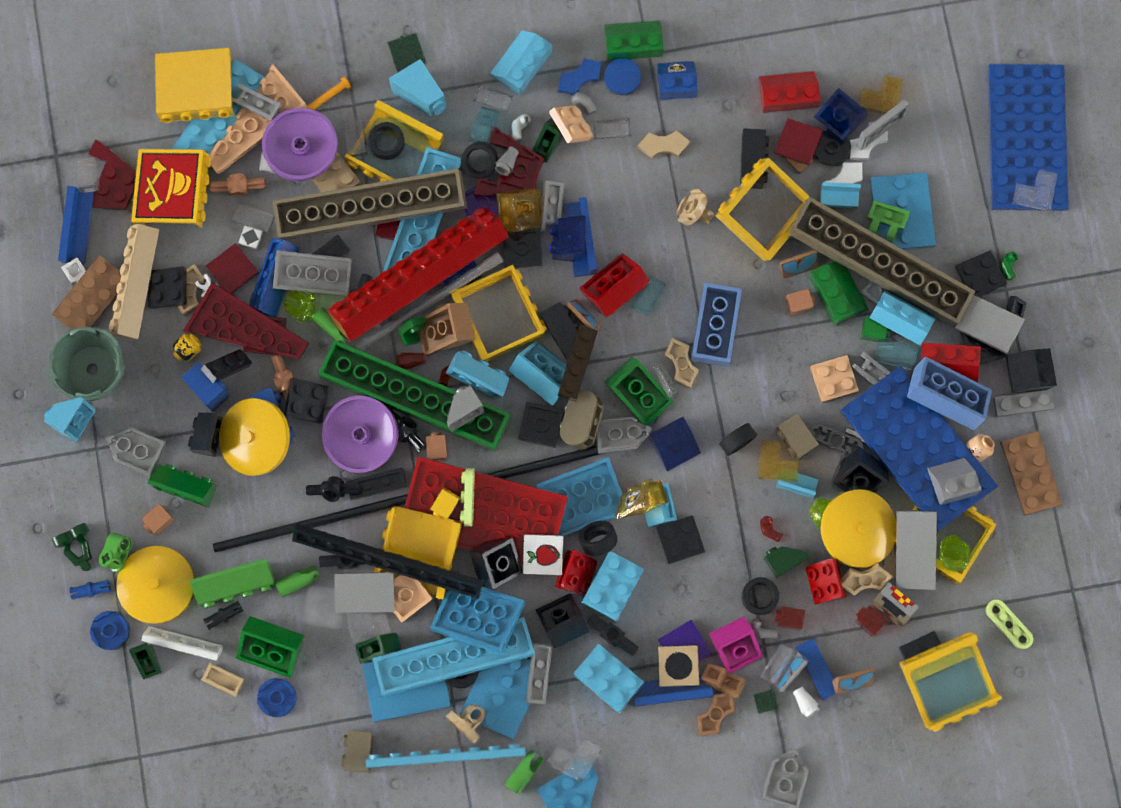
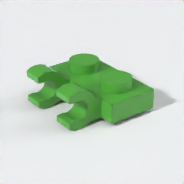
[867,200,910,242]

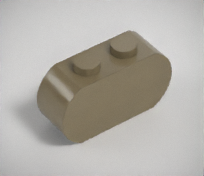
[560,389,604,450]

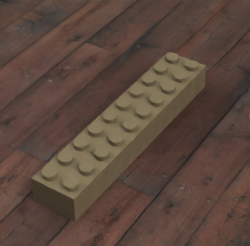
[272,168,467,240]
[787,196,975,327]

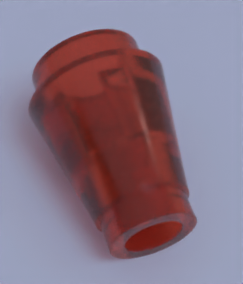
[397,352,426,370]

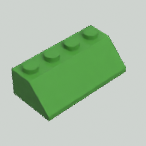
[189,558,276,608]

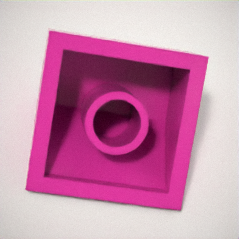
[709,617,763,674]

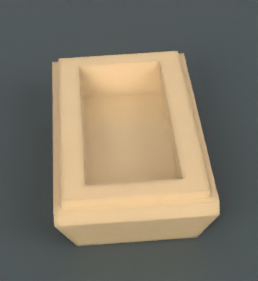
[201,663,245,697]

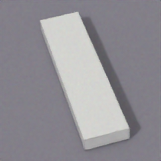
[141,626,223,661]

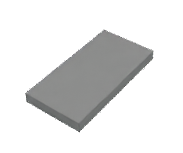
[273,250,353,296]
[896,510,937,590]

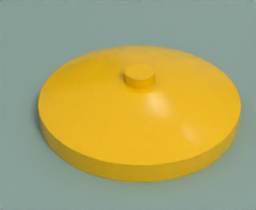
[219,398,290,476]
[821,489,897,568]
[116,546,195,624]

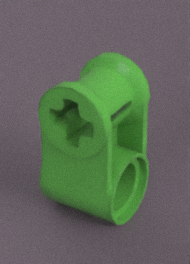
[99,533,132,572]

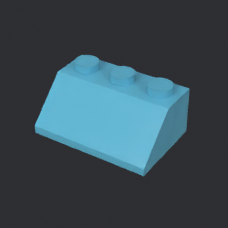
[490,31,552,95]
[870,290,935,345]
[509,340,567,406]
[446,350,509,400]
[44,397,96,442]

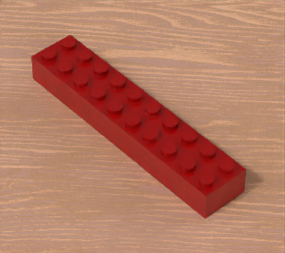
[327,207,509,342]

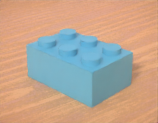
[582,551,644,623]
[573,644,644,714]

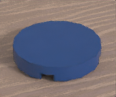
[604,58,641,95]
[90,611,130,650]
[257,678,297,718]

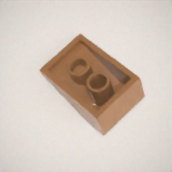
[418,303,475,356]

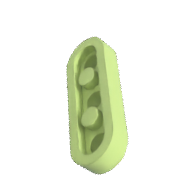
[460,468,475,527]
[986,600,1033,649]

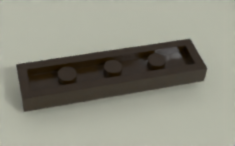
[557,325,598,402]

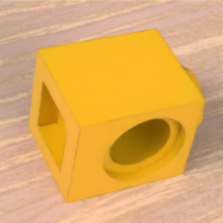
[431,488,461,520]

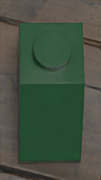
[532,117,563,163]
[764,546,811,578]
[355,632,401,664]

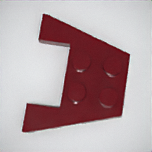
[474,127,543,197]
[89,139,136,210]

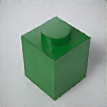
[860,317,890,343]

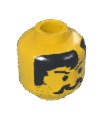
[173,333,202,362]

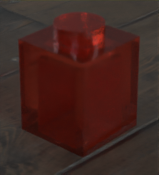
[855,605,887,637]
[775,606,805,631]

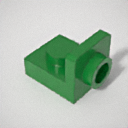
[397,316,427,346]

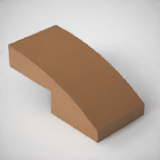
[701,663,746,698]

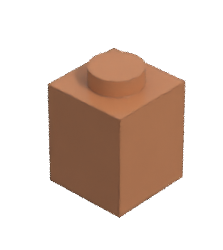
[785,289,816,317]
[426,432,448,461]
[142,503,175,535]

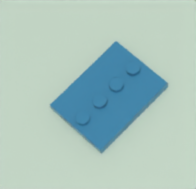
[870,173,936,250]
[536,457,629,536]
[430,587,525,655]
[460,658,531,740]
[363,662,451,722]

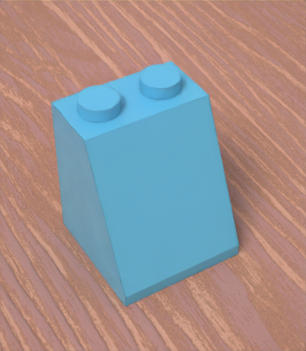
[388,59,446,117]

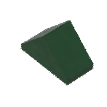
[129,642,162,680]

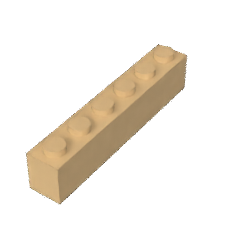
[109,224,159,341]

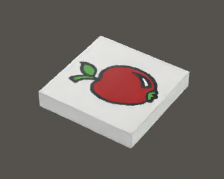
[523,534,564,575]

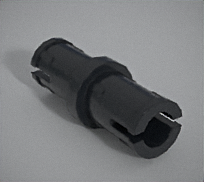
[203,601,244,630]

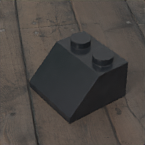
[1005,348,1057,393]
[188,412,223,457]
[833,447,889,493]
[469,537,523,589]
[536,593,589,649]

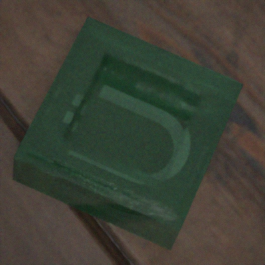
[753,690,778,714]

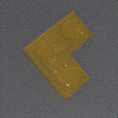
[858,75,903,114]
[758,440,799,482]

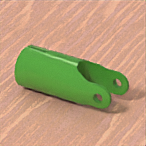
[312,307,349,344]
[275,565,320,598]
[505,750,544,795]

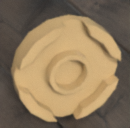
[676,189,714,226]
[446,704,485,743]

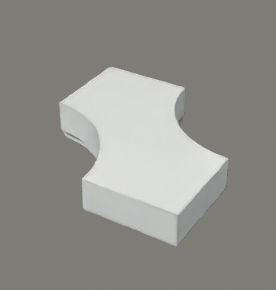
[850,122,888,160]
[825,163,863,184]

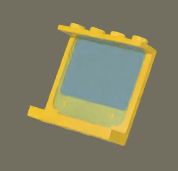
[344,100,444,182]
[899,631,1002,731]

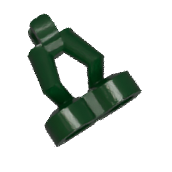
[51,523,92,571]

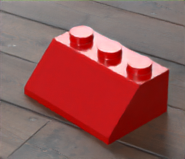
[758,71,821,113]
[579,253,650,318]
[921,342,981,383]

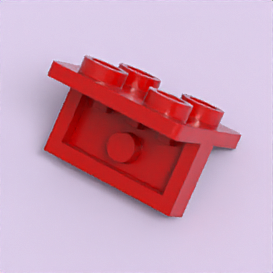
[555,550,597,597]
[805,558,847,605]

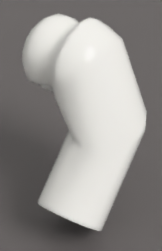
[512,114,531,141]

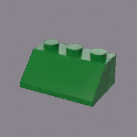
[604,20,664,61]
[809,261,869,326]
[148,464,217,508]
[236,616,305,678]

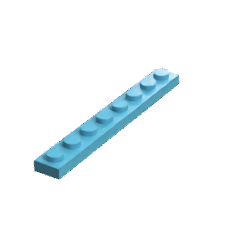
[365,744,525,768]

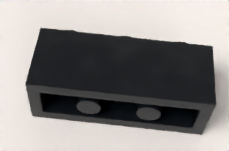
[740,128,769,189]
[540,302,579,362]

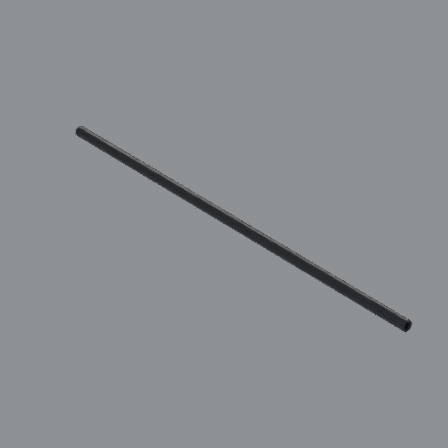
[213,445,604,553]

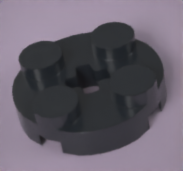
[814,128,851,166]

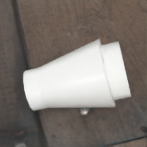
[793,687,820,718]

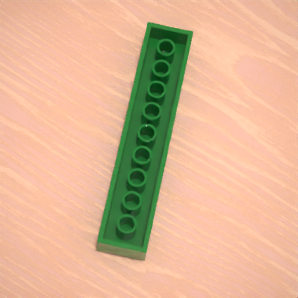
[318,340,511,452]

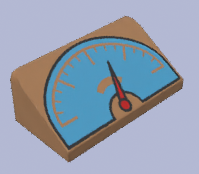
[779,250,819,279]
[567,299,602,331]
[832,668,875,694]

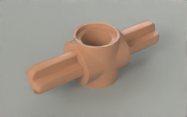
[210,174,266,197]
[271,355,294,400]

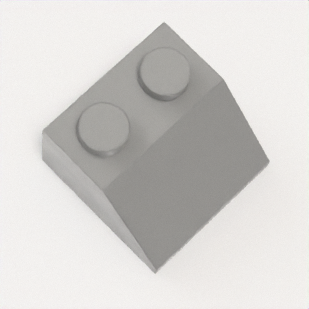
[447,385,484,432]
[927,458,982,505]

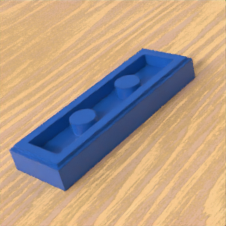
[795,639,836,700]

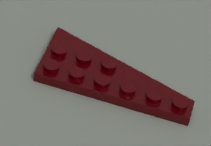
[183,283,309,359]

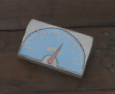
[773,652,808,692]

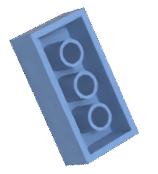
[691,283,742,367]
[907,356,992,430]

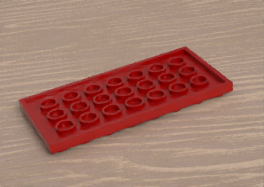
[404,456,568,565]

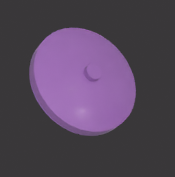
[262,108,338,182]
[322,396,399,473]

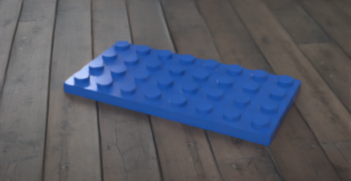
[988,64,1069,211]
[840,366,998,532]

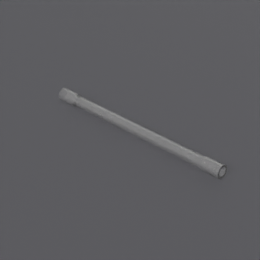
[354,252,504,351]

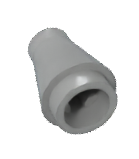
[495,147,519,176]

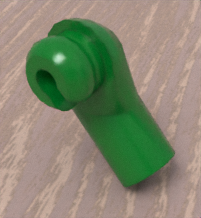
[1001,251,1018,281]

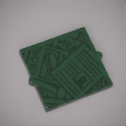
[387,33,426,73]

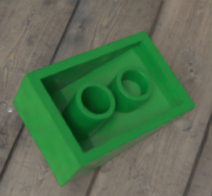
[604,356,674,426]

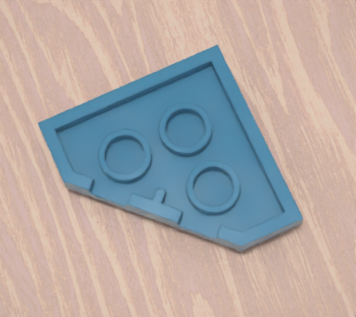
[537,760,598,808]

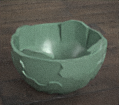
[49,326,125,402]

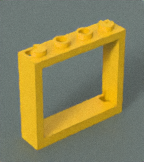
[715,158,809,261]
[451,265,547,362]
[894,505,997,585]

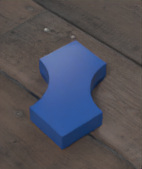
[558,59,602,95]

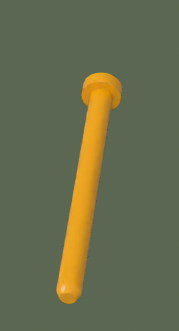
[306,77,351,110]

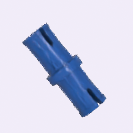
[70,579,111,600]

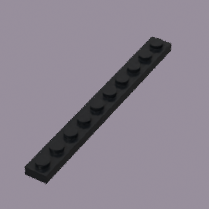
[292,523,484,599]

